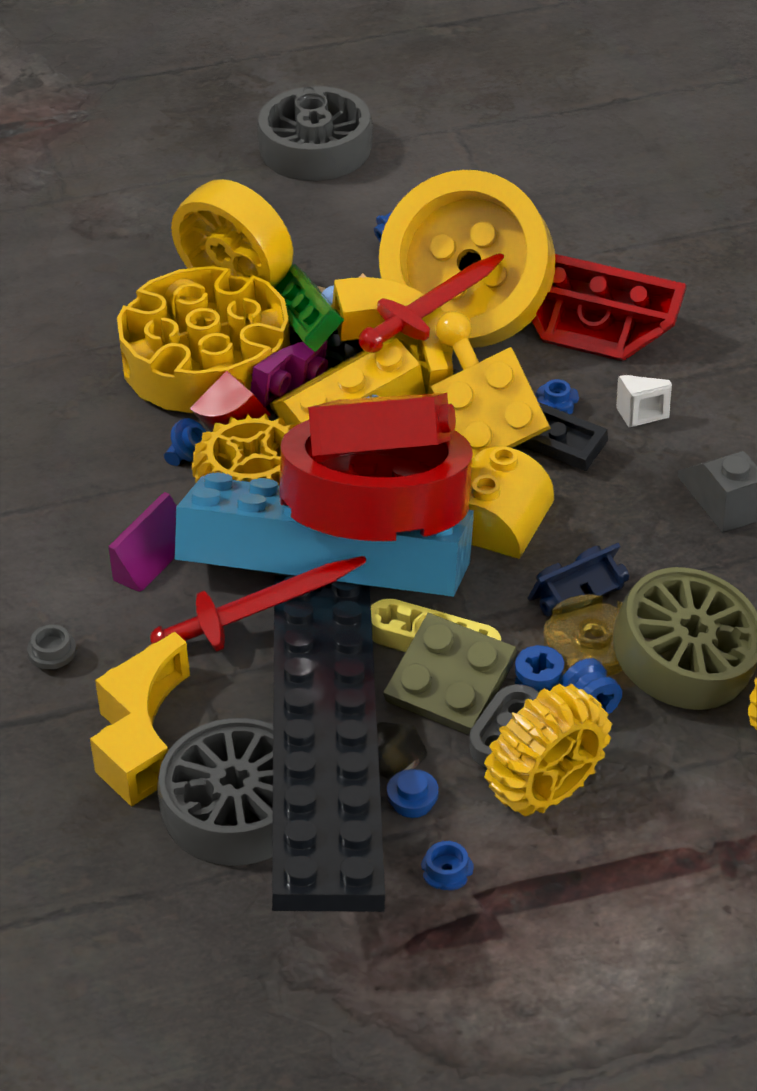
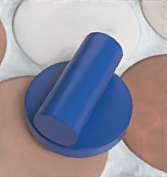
[164,418,206,466]

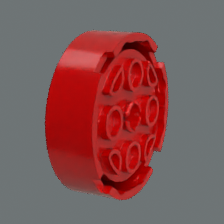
[280,420,473,541]

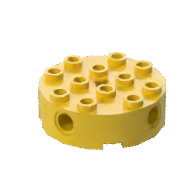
[117,266,290,414]

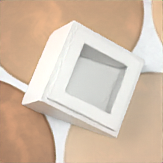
[616,375,672,428]

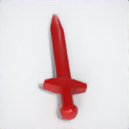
[359,253,504,353]
[150,556,366,652]

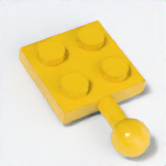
[431,311,551,460]

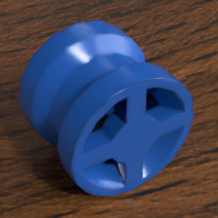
[515,645,565,692]
[560,658,623,715]

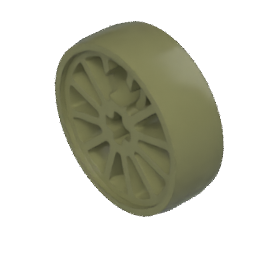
[613,567,757,710]

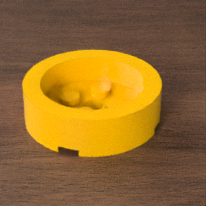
[379,170,556,348]

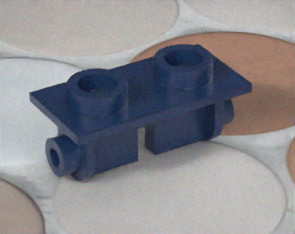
[527,543,629,617]

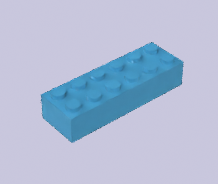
[175,473,474,597]

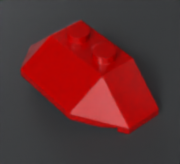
[532,254,687,361]

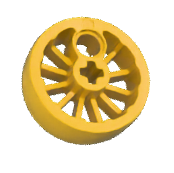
[171,179,294,288]

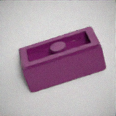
[108,492,177,592]

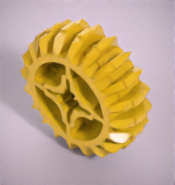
[192,414,296,486]
[484,684,612,817]

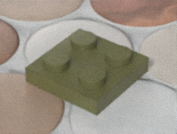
[383,613,518,736]

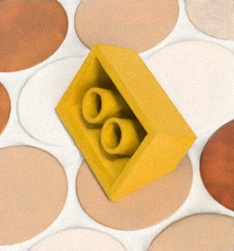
[270,338,426,426]

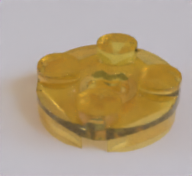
[543,594,638,676]

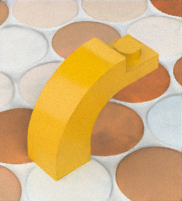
[332,277,453,394]

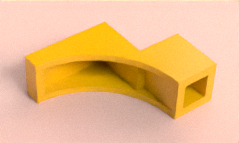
[90,632,190,807]

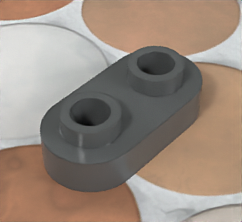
[470,684,539,767]

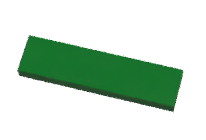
[275,263,344,352]

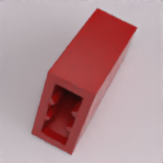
[308,393,456,456]

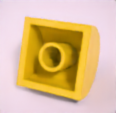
[469,446,554,559]

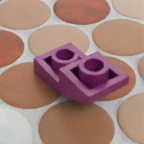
[250,340,328,407]

